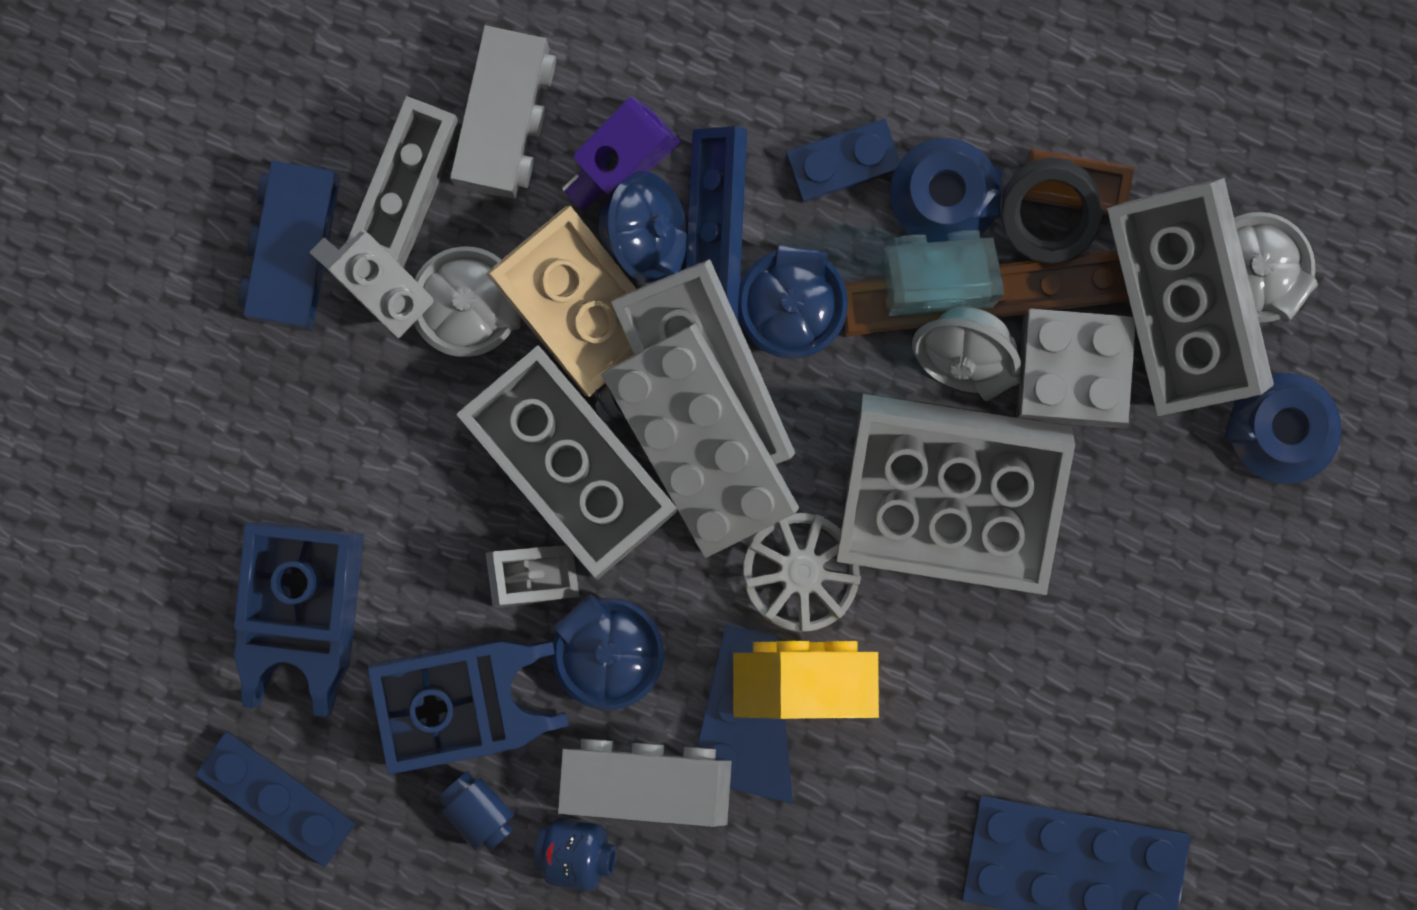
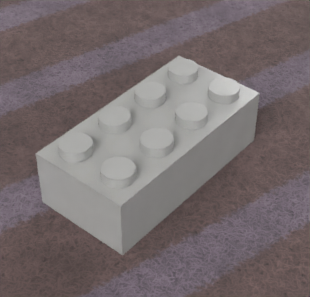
[1107,178,1274,416]
[456,345,678,580]

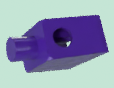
[562,96,681,211]

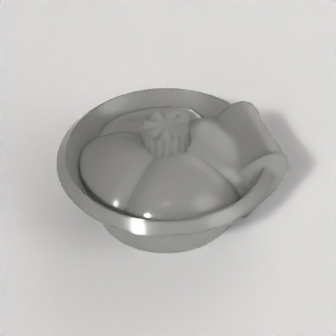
[1234,212,1318,323]
[414,246,521,357]
[912,307,1022,401]

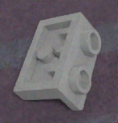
[309,230,434,339]

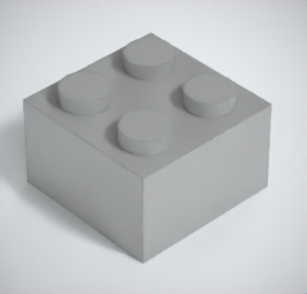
[1016,309,1135,428]

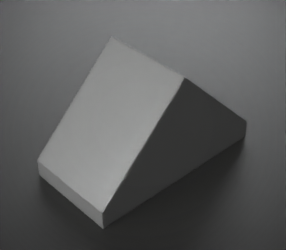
[486,545,579,608]

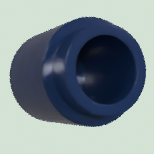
[436,771,514,851]

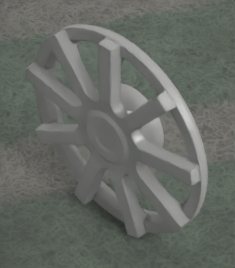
[743,513,861,632]

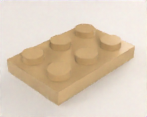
[486,206,636,397]

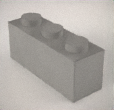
[450,25,556,200]
[346,96,461,268]
[558,739,732,827]

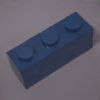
[238,160,340,332]

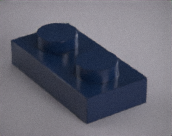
[786,119,900,203]

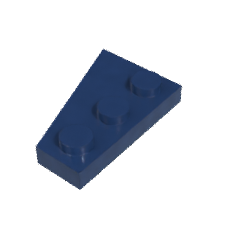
[697,624,793,804]

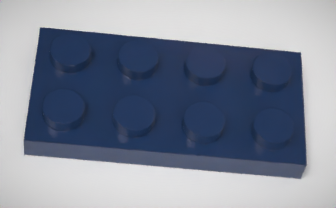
[961,795,1191,910]

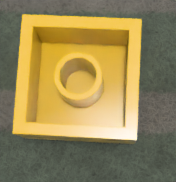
[733,641,879,719]

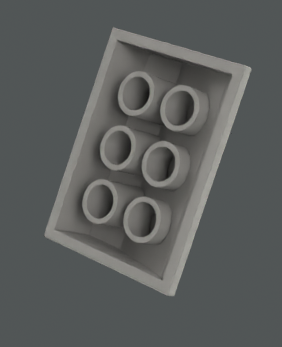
[837,394,1075,595]

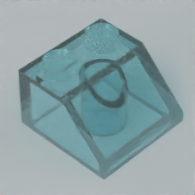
[884,230,1004,316]

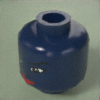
[534,817,617,892]

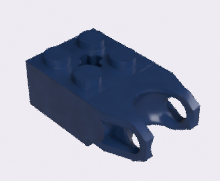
[234,522,364,717]
[368,639,568,775]

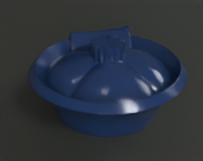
[890,138,1002,247]
[599,171,688,283]
[738,244,848,359]
[1224,373,1341,484]
[552,594,664,710]

